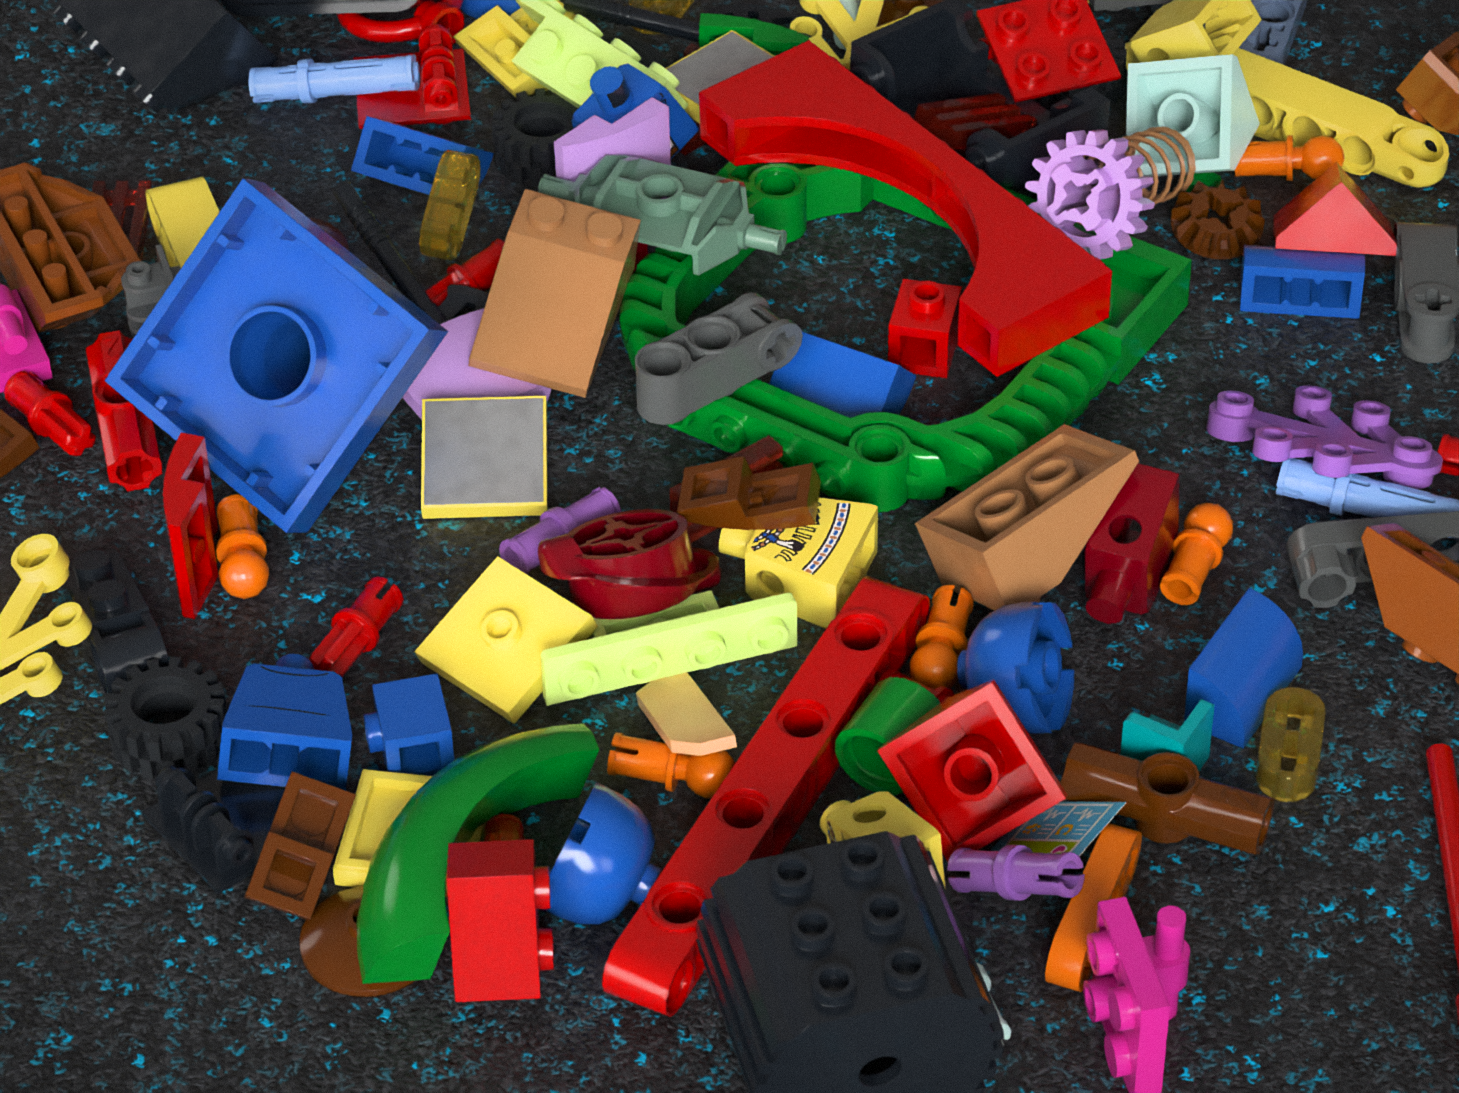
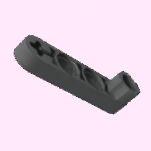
[1286,511,1459,608]

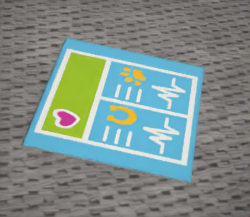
[990,801,1126,856]

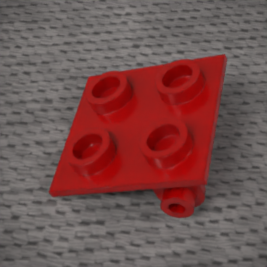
[976,0,1121,103]
[354,24,471,129]

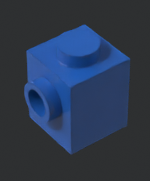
[363,673,454,776]

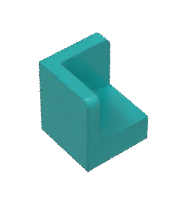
[1121,699,1215,771]

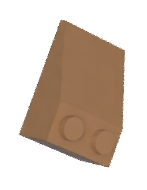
[469,189,641,398]
[915,424,1139,610]

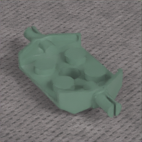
[538,154,787,275]

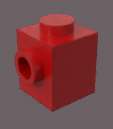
[888,279,962,378]

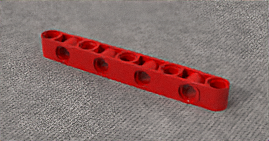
[602,576,930,1017]

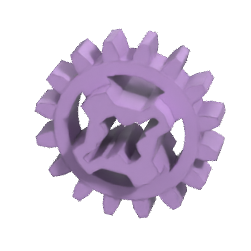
[1025,129,1155,260]

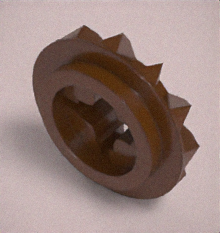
[1171,179,1265,259]

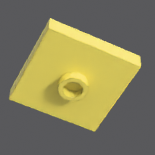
[414,556,598,724]

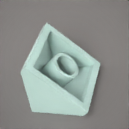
[1126,54,1260,177]

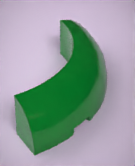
[357,723,600,984]

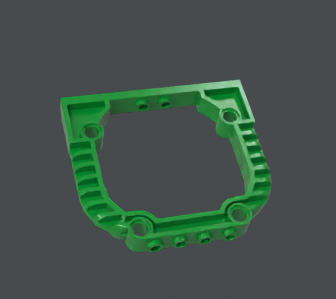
[619,162,1192,512]

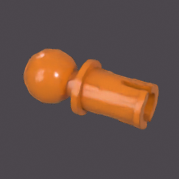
[1235,135,1345,181]
[216,494,270,599]
[1160,503,1233,605]
[910,585,974,689]
[607,732,735,799]

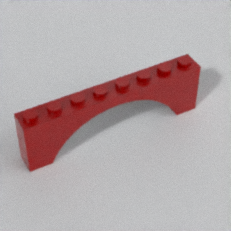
[699,40,1112,377]

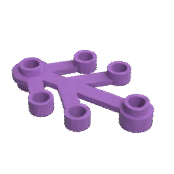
[1206,385,1443,489]

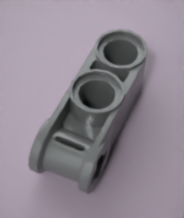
[1391,222,1459,364]
[635,292,803,425]

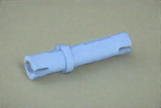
[249,54,420,104]
[1276,458,1459,541]

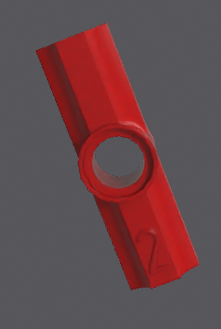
[86,330,163,492]

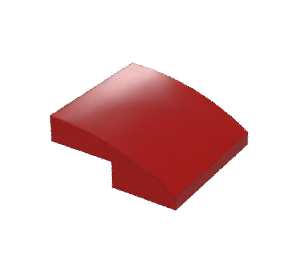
[163,432,218,619]

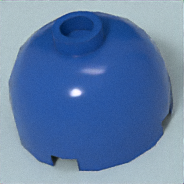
[957,602,1074,734]
[542,782,661,925]

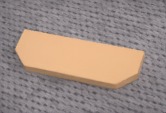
[636,672,737,756]

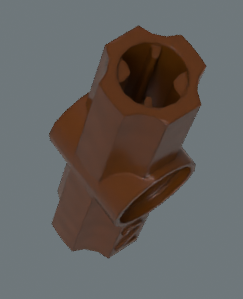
[1060,742,1275,855]

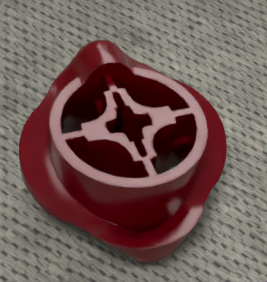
[538,509,721,619]

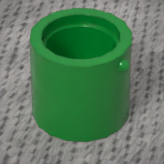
[835,677,940,796]

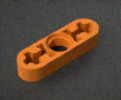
[1045,823,1142,992]

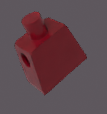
[1085,463,1180,624]

